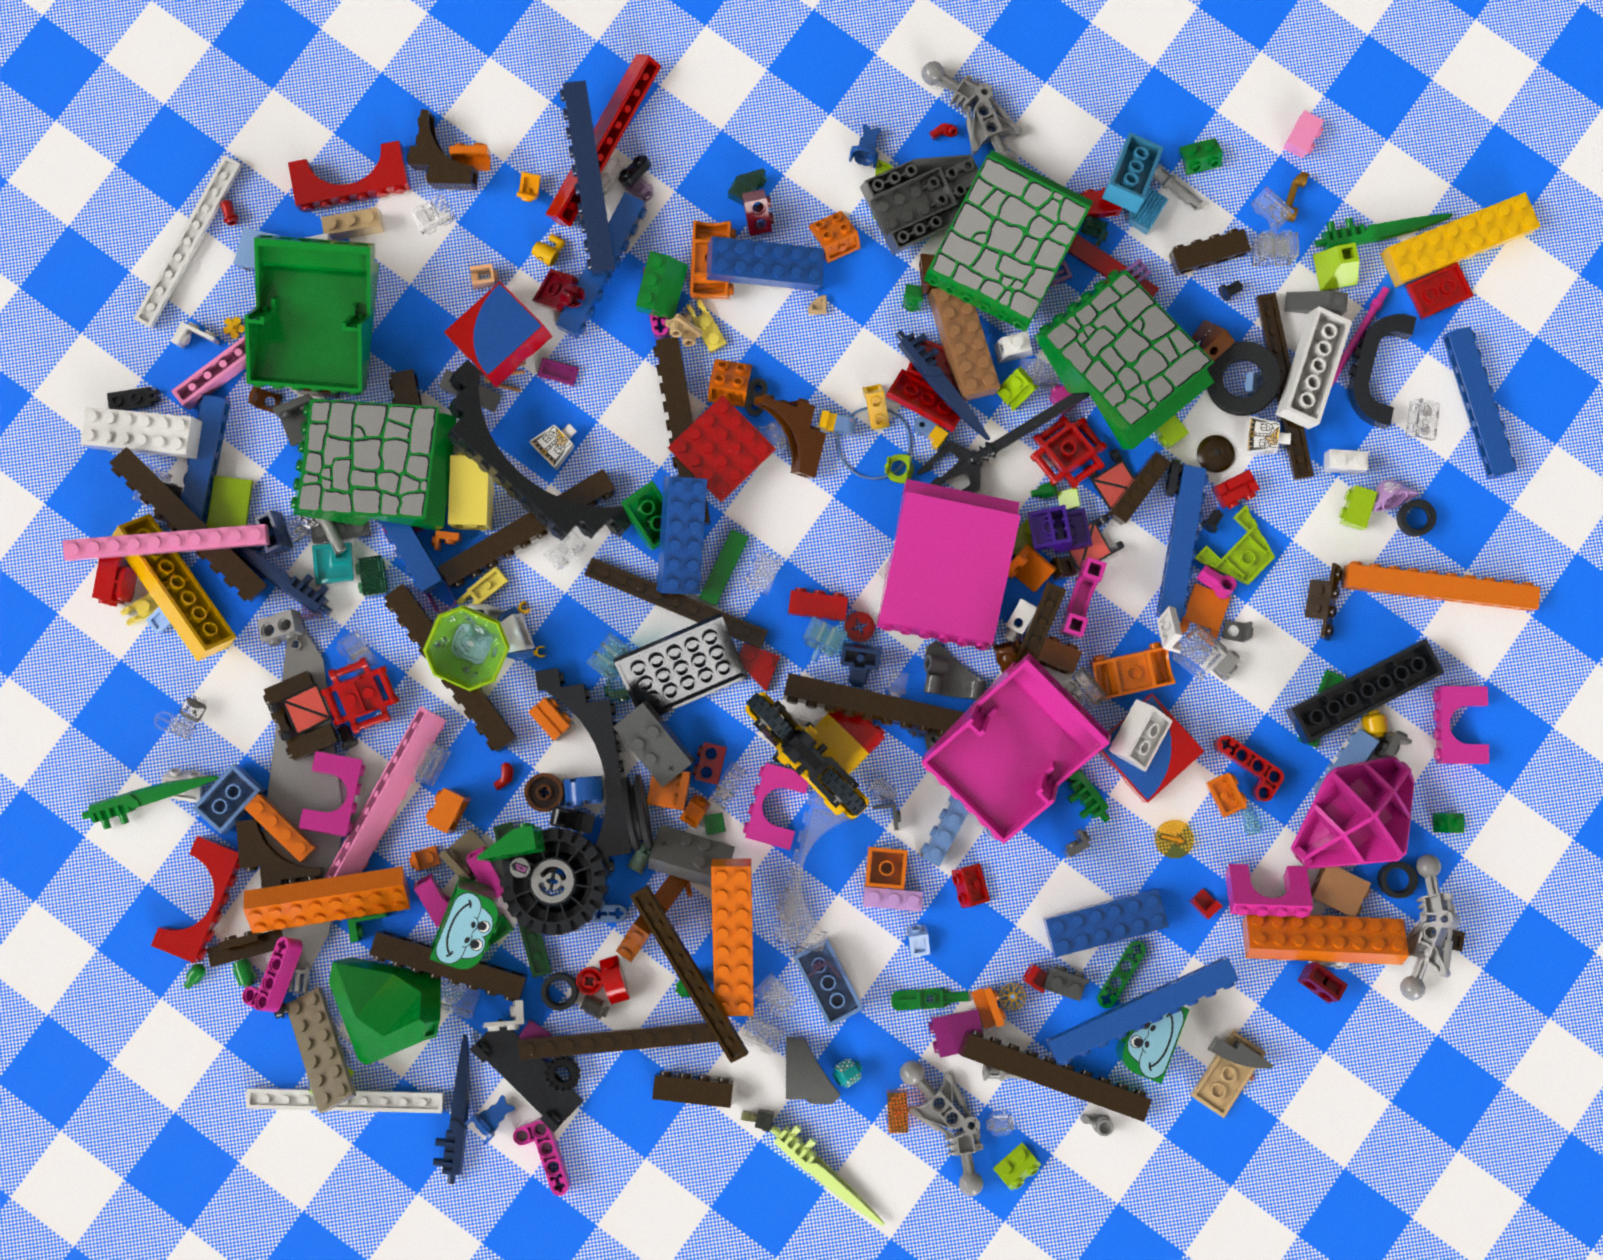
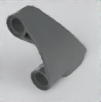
[924,640,986,700]
[786,1037,841,1104]

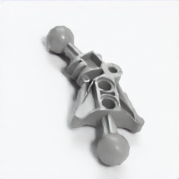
[921,61,1022,163]
[1400,854,1461,1001]
[900,1060,984,1196]

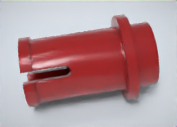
[220,200,239,226]

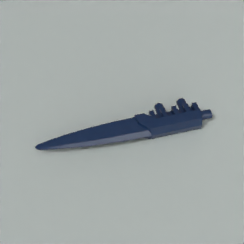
[896,330,991,440]
[231,547,333,615]
[433,1034,470,1184]

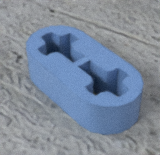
[593,904,627,922]

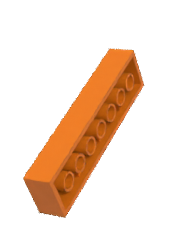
[711,858,754,1016]
[243,866,410,933]
[1242,915,1409,965]

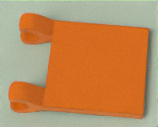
[1180,583,1231,645]

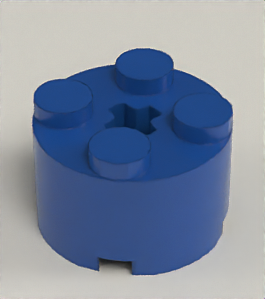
[563,776,604,806]

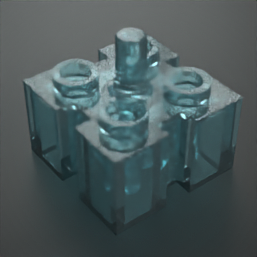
[803,616,848,662]
[586,632,633,682]

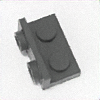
[1373,731,1413,758]
[1062,829,1091,858]
[1042,964,1090,1001]

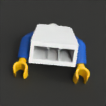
[486,601,546,661]

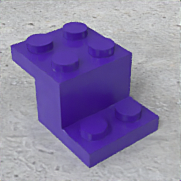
[1027,505,1092,554]

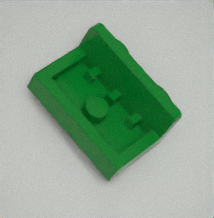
[1179,138,1223,175]

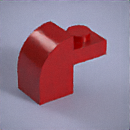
[599,955,630,1005]

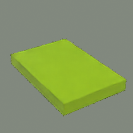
[207,476,254,528]

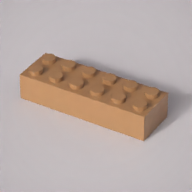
[928,288,1000,401]

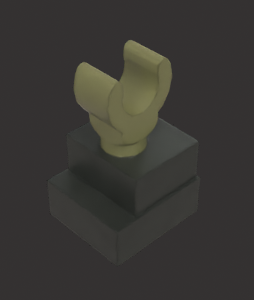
[740,1109,774,1132]

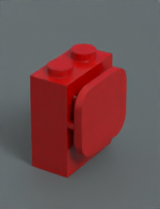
[92,557,137,607]

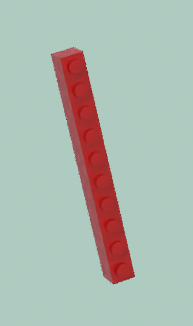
[545,54,661,227]

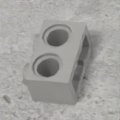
[257,609,305,646]

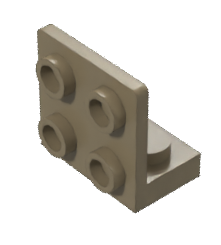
[439,829,489,879]

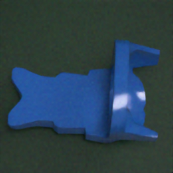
[849,124,881,169]
[465,1095,515,1145]

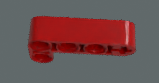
[1214,736,1284,801]

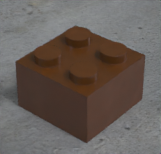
[1037,636,1082,676]

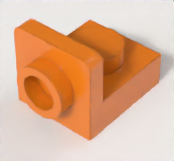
[432,530,462,551]
[679,794,711,829]
[409,846,442,871]

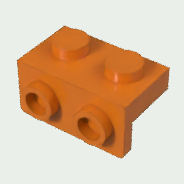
[449,143,491,171]
[1205,772,1247,818]
[971,985,1006,1029]

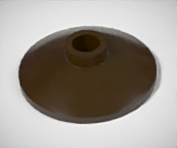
[1196,435,1235,473]

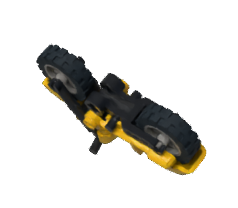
[745,692,869,819]

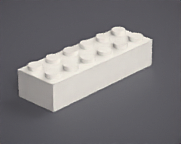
[1275,306,1352,429]
[80,407,202,459]

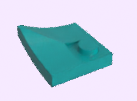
[312,542,354,586]

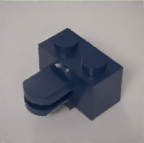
[248,510,294,555]
[840,642,882,688]

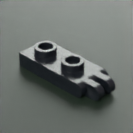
[107,387,161,411]

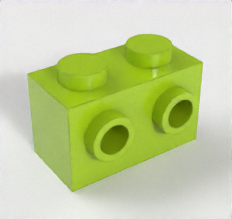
[1339,485,1378,531]

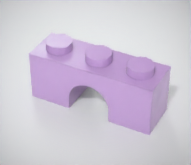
[863,886,923,912]

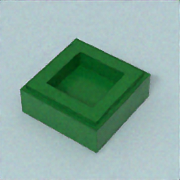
[703,812,726,835]

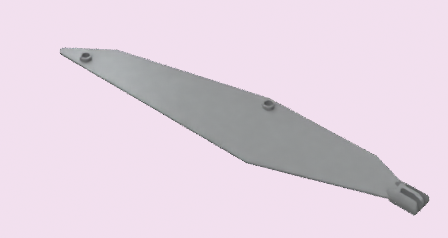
[263,623,342,993]

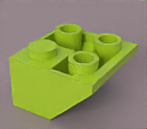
[1312,243,1359,291]

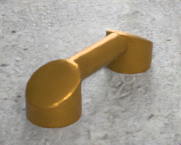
[1284,172,1309,223]

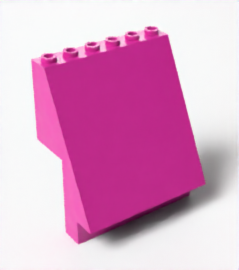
[876,479,1021,650]
[921,653,1111,844]

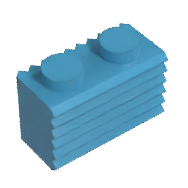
[1127,188,1169,235]

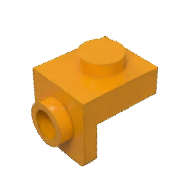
[516,171,541,202]

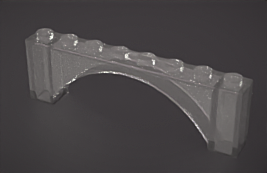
[774,790,855,954]

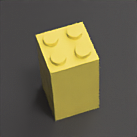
[448,452,494,530]

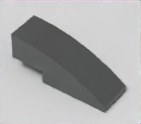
[1208,1036,1274,1069]

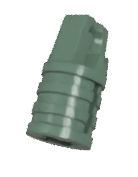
[627,841,655,874]

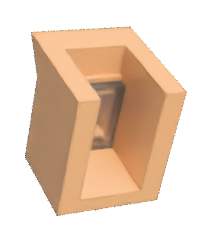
[469,263,498,290]

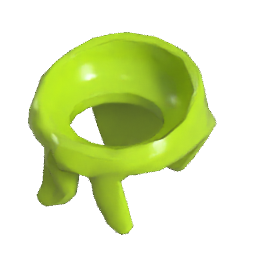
[884,454,914,484]

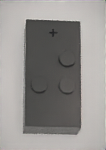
[613,700,695,787]
[648,825,735,887]

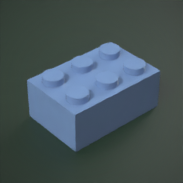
[192,764,267,834]

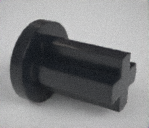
[1219,280,1243,301]
[1201,509,1224,533]
[338,725,359,750]

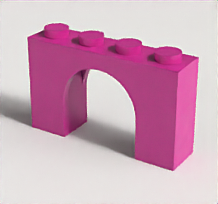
[1059,557,1107,639]
[1433,686,1489,764]
[299,751,366,838]
[743,763,808,850]
[414,846,504,927]
[1225,864,1313,918]

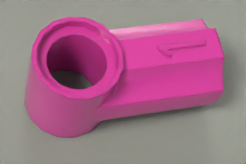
[1196,565,1237,599]

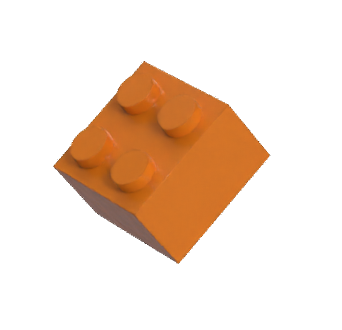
[426,788,471,834]
[865,846,908,890]

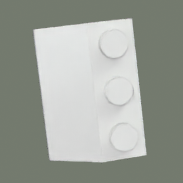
[1109,699,1173,772]

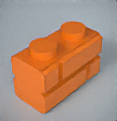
[528,697,572,741]

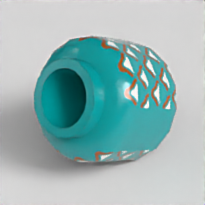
[832,1058,863,1088]

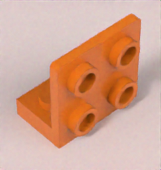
[809,211,861,263]
[708,359,752,407]
[1007,544,1056,592]
[647,771,691,811]

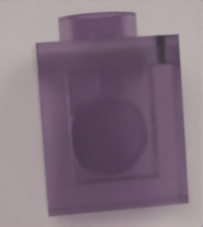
[625,177,654,202]

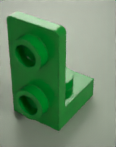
[902,284,923,312]
[347,912,390,943]

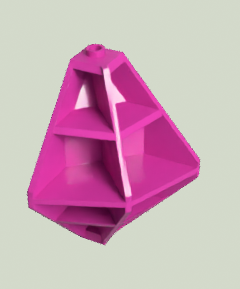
[1290,756,1415,869]

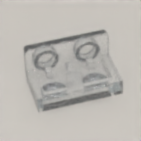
[1250,186,1295,229]

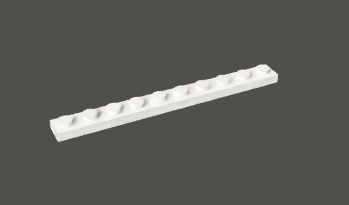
[133,155,242,329]
[245,1088,444,1113]

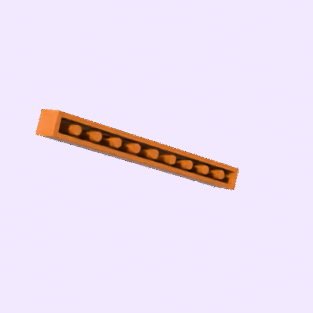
[1342,561,1540,611]

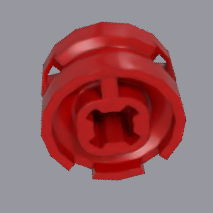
[576,966,603,995]

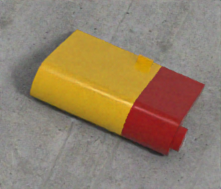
[814,711,886,774]

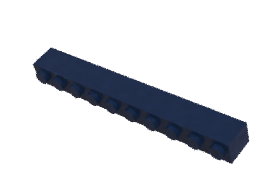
[559,80,615,276]

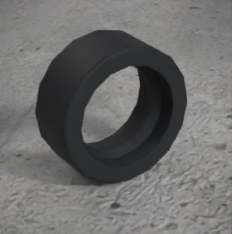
[1396,499,1437,537]
[1377,861,1418,899]
[541,972,579,1011]

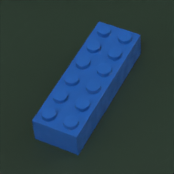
[707,236,824,291]
[657,475,707,595]
[1043,888,1169,957]

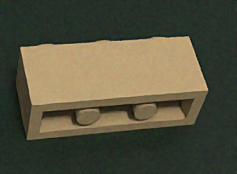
[321,207,385,240]

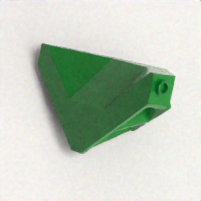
[329,957,441,1065]

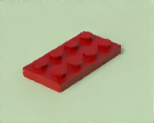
[886,369,961,432]

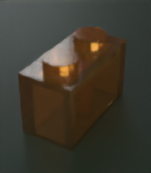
[886,1089,909,1133]

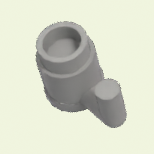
[1080,1114,1114,1136]

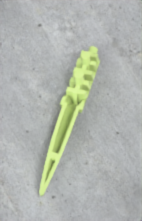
[770,1124,885,1226]

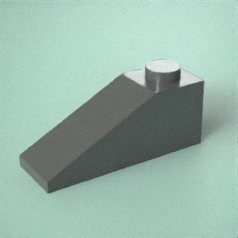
[1284,291,1348,316]
[438,369,502,413]

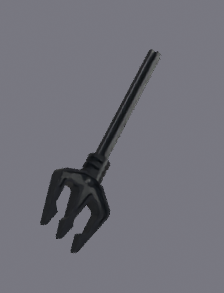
[917,392,1090,493]

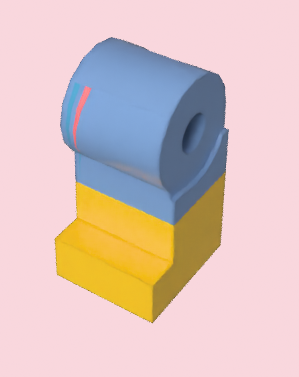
[819,410,857,436]
[914,416,949,452]

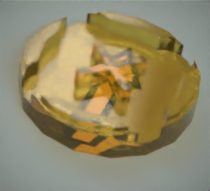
[1155,820,1194,859]

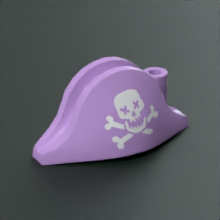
[1372,480,1418,512]

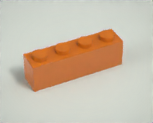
[244,794,318,862]

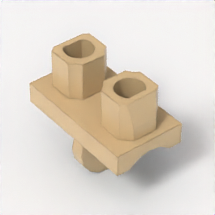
[665,313,703,347]

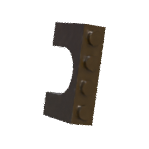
[263,671,340,761]

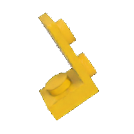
[862,384,890,430]

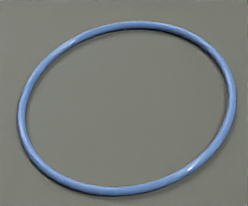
[837,407,911,480]

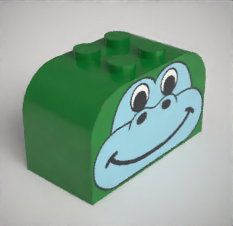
[430,875,499,969]
[1116,1006,1190,1084]

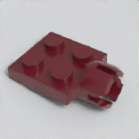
[532,269,585,312]

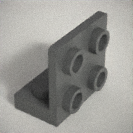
[273,394,314,446]

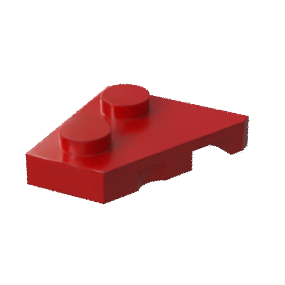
[739,643,780,691]

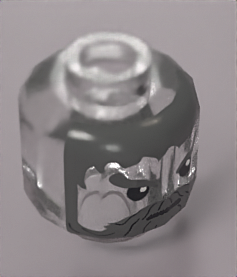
[179,695,209,725]

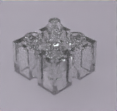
[1251,223,1299,266]

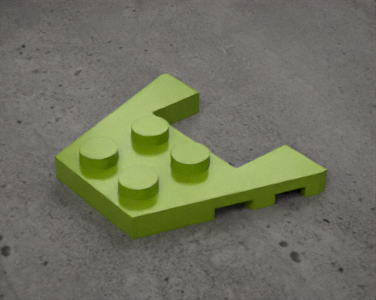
[1194,505,1275,585]

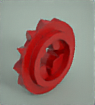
[844,612,875,642]

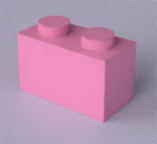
[1283,110,1324,159]

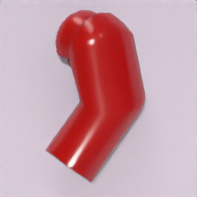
[929,123,958,140]
[493,762,514,791]

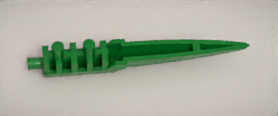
[1314,213,1452,250]
[1066,768,1111,823]
[82,776,219,830]

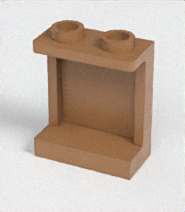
[1310,867,1371,917]

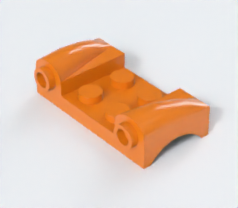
[690,221,736,299]
[1090,642,1176,701]

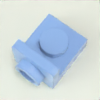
[146,607,171,635]
[907,924,930,957]

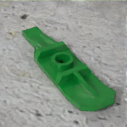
[891,988,969,1011]

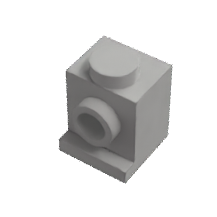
[1209,650,1240,681]

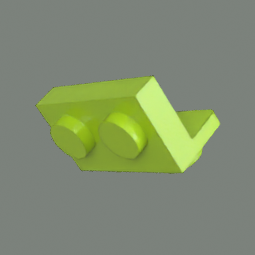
[993,1142,1041,1190]

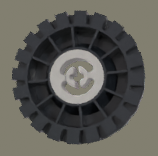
[500,828,610,935]

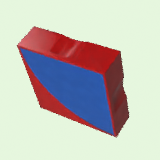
[444,281,553,388]
[1098,693,1204,803]

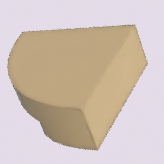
[808,295,827,315]

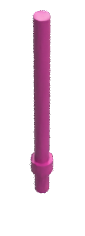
[1332,287,1390,386]

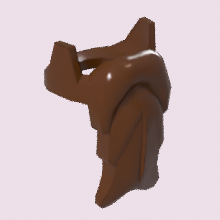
[992,637,1022,673]

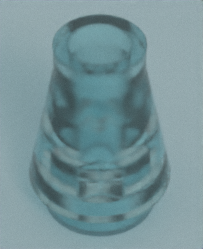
[1241,806,1263,836]

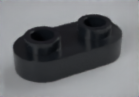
[618,155,651,187]
[745,378,768,417]
[1165,458,1183,497]

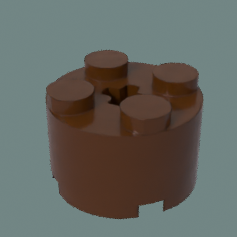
[524,773,564,812]

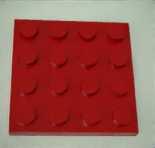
[667,395,776,503]

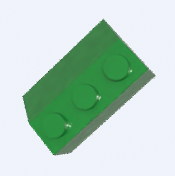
[635,251,688,319]

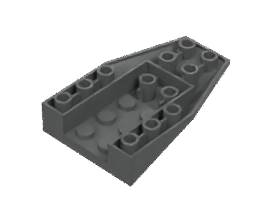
[860,155,979,255]

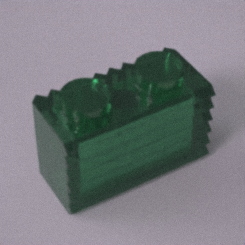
[355,555,389,598]

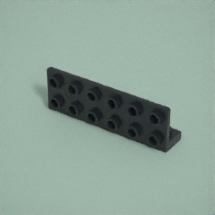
[469,1019,583,1133]

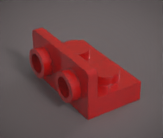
[952,863,990,908]

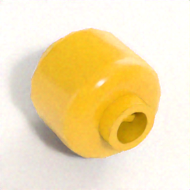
[1361,710,1389,738]

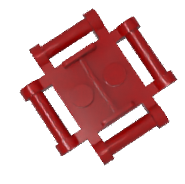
[1030,415,1108,489]
[320,657,400,734]

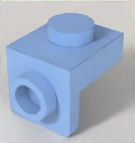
[1245,372,1263,394]

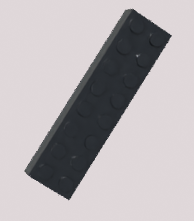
[1285,639,1445,744]

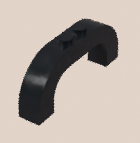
[1348,314,1417,429]

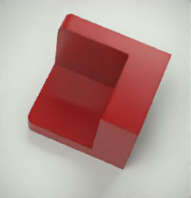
[1189,889,1222,920]
[1021,963,1047,994]

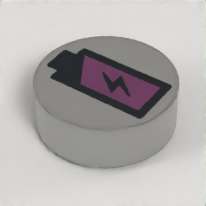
[510,858,531,878]

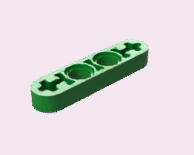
[1096,940,1146,1008]

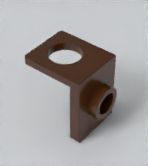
[248,386,282,413]

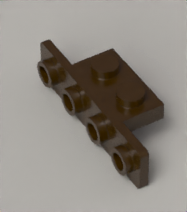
[1304,563,1343,641]
[207,930,283,967]

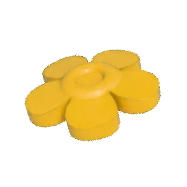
[223,317,245,339]

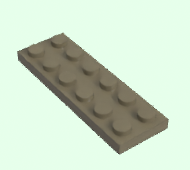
[286,987,357,1113]

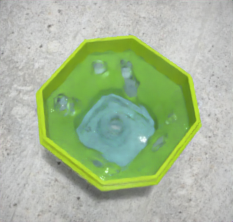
[423,605,510,691]

